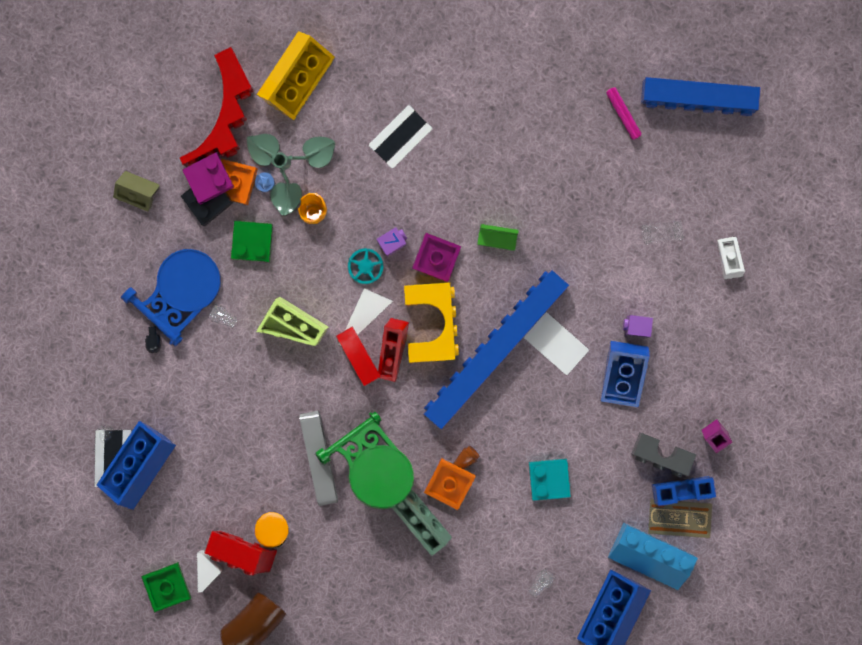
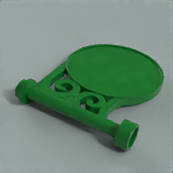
[315,412,414,509]

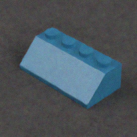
[608,523,698,590]

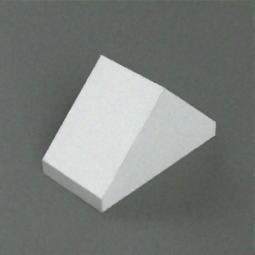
[197,550,224,592]

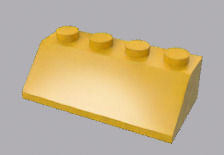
[257,31,335,120]

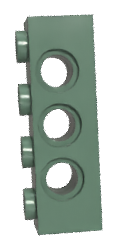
[392,489,452,556]

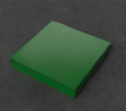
[141,562,191,613]

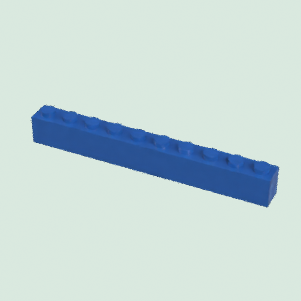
[424,270,569,429]

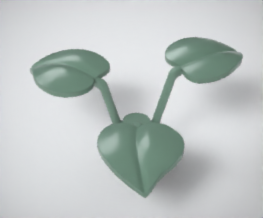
[247,134,335,216]

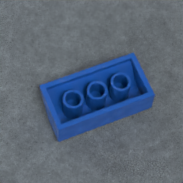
[97,421,176,510]
[577,569,651,645]

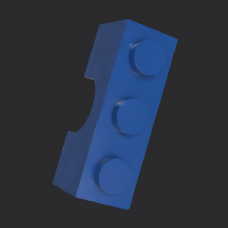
[651,476,716,506]

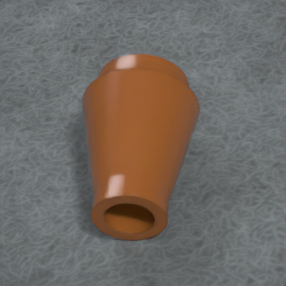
[453,445,480,469]

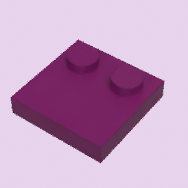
[182,152,234,205]
[412,233,461,282]

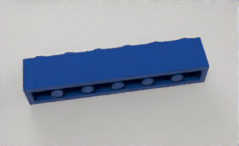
[641,77,760,116]

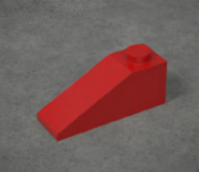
[378,318,409,382]

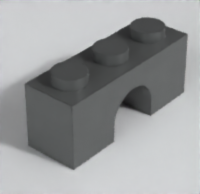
[631,432,696,478]

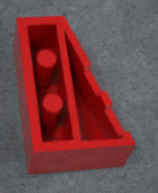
[204,531,277,576]

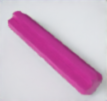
[606,87,642,140]

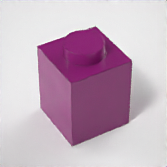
[702,419,732,453]

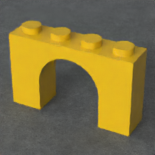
[404,283,459,363]

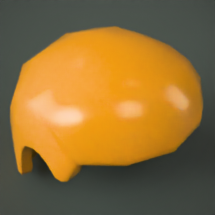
[298,193,327,224]

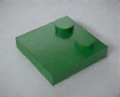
[231,221,273,262]

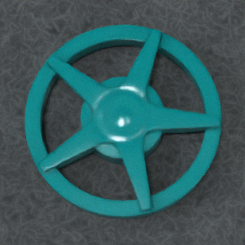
[348,248,384,284]

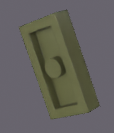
[113,171,160,212]

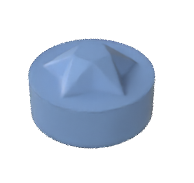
[255,172,275,192]

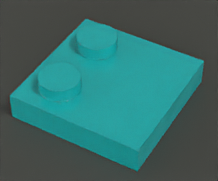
[528,458,571,501]

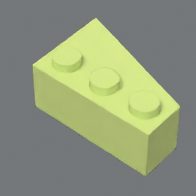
[256,297,329,346]

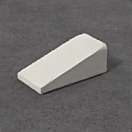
[717,237,745,279]

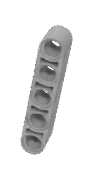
[299,410,338,506]

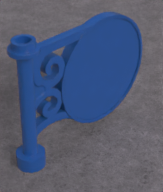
[121,249,221,347]

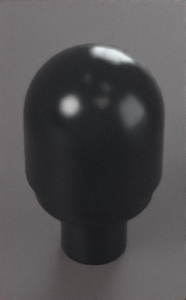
[145,326,161,353]

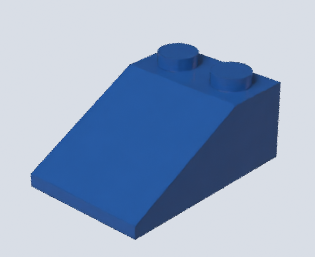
[601,341,650,408]

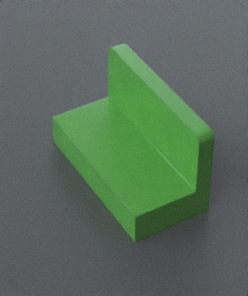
[477,224,519,251]

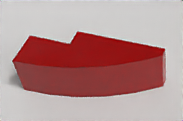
[336,326,381,386]

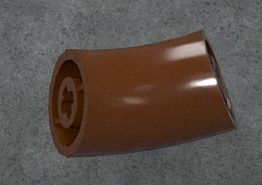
[220,593,287,645]

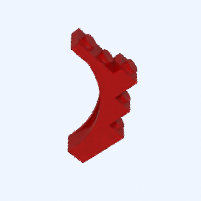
[179,47,254,167]

